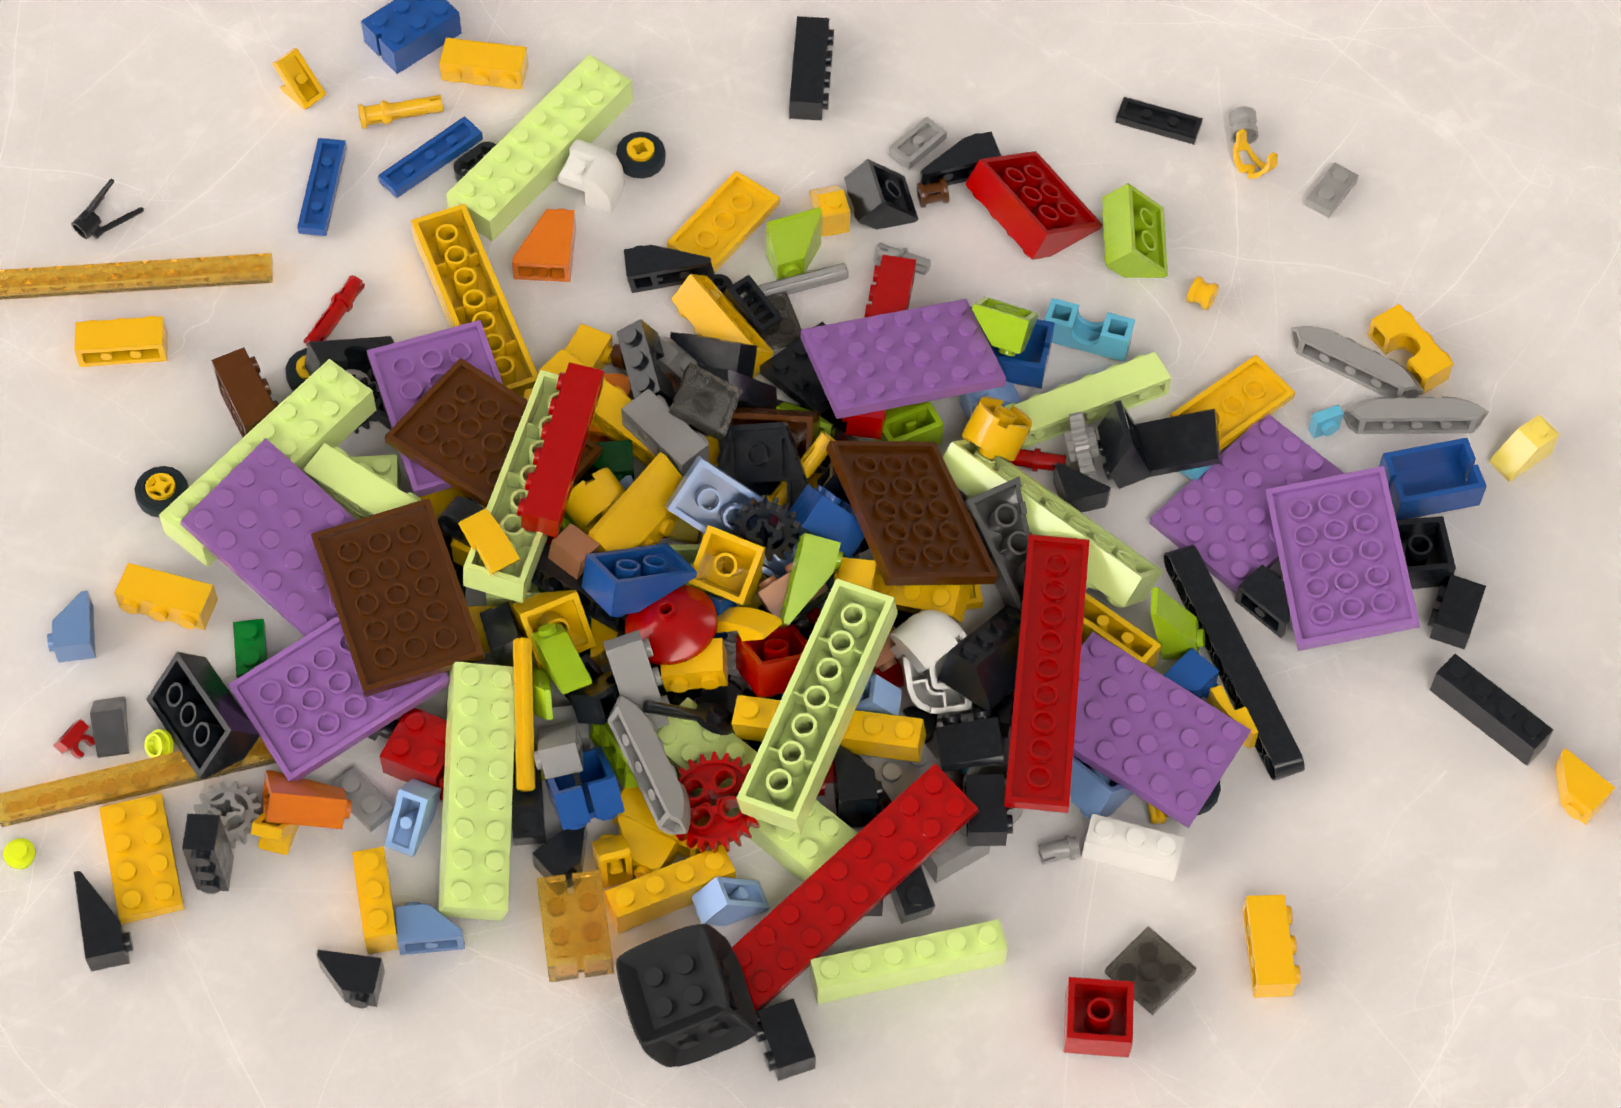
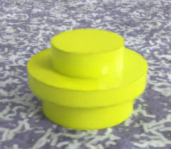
[144,729,174,760]
[3,838,36,870]

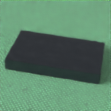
[1136,409,1221,476]

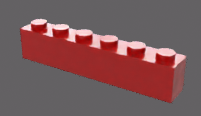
[517,362,604,538]

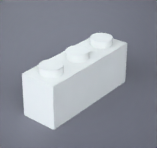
[1082,814,1185,881]

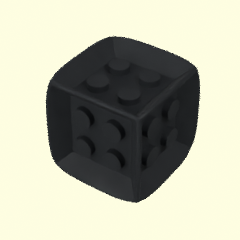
[616,924,758,1067]

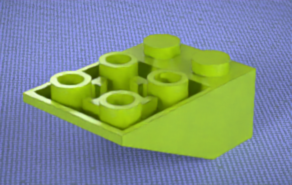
[875,401,944,445]

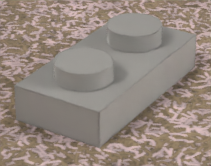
[889,117,947,170]
[1305,163,1359,218]
[331,767,394,832]

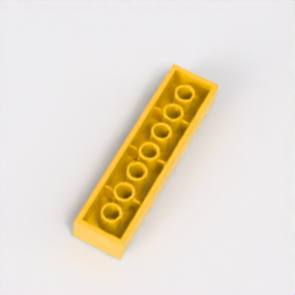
[411,203,538,397]

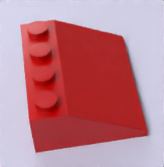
[965,151,1103,260]

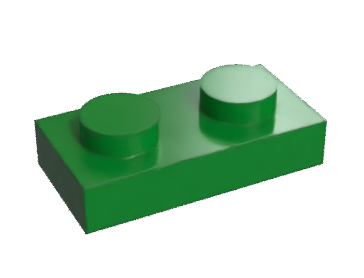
[233,618,268,678]

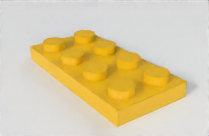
[667,170,780,272]
[1170,355,1296,451]
[99,793,185,924]

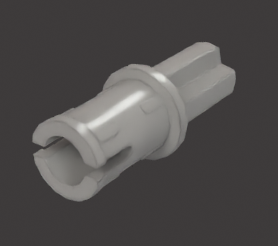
[874,242,931,275]

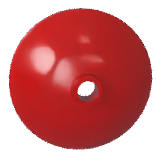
[625,584,718,665]

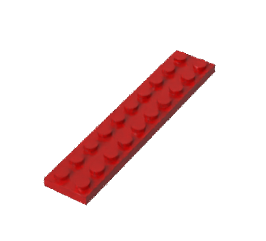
[1004,534,1090,813]
[732,763,979,1013]

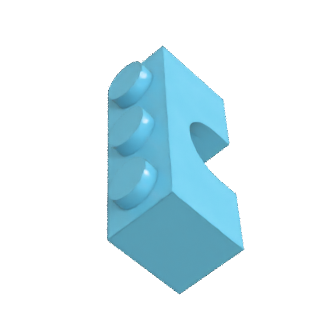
[1044,298,1135,362]

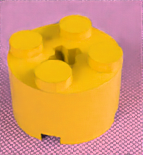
[961,396,1032,461]
[565,467,626,536]

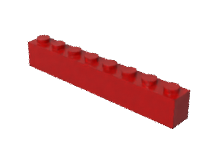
[842,255,916,440]

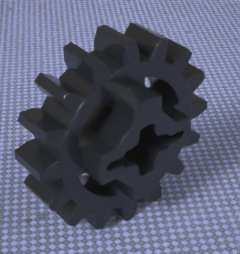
[733,495,801,561]

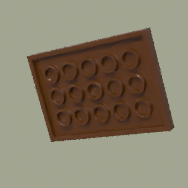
[385,358,602,508]
[826,441,998,586]
[311,498,485,697]

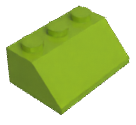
[1102,183,1168,278]

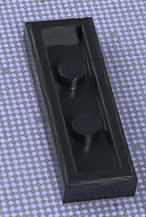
[1115,97,1203,145]

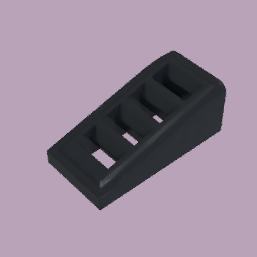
[724,275,783,335]

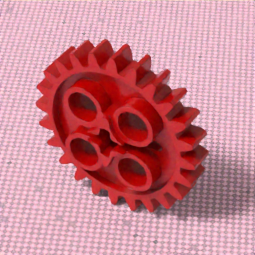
[676,752,760,853]

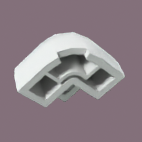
[558,139,625,214]
[889,610,967,674]
[900,651,972,714]

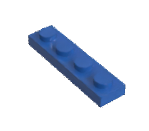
[378,116,483,199]
[297,138,347,236]

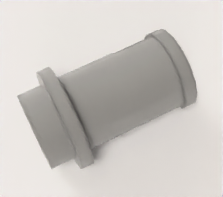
[1038,835,1080,864]

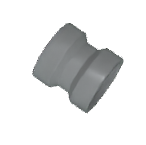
[1229,106,1259,144]

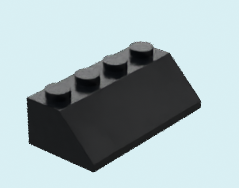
[937,605,1022,712]
[146,652,260,779]

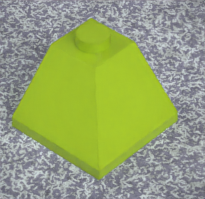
[766,207,822,280]
[972,296,1039,356]

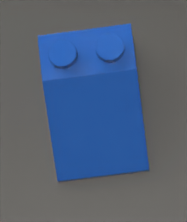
[582,543,697,617]

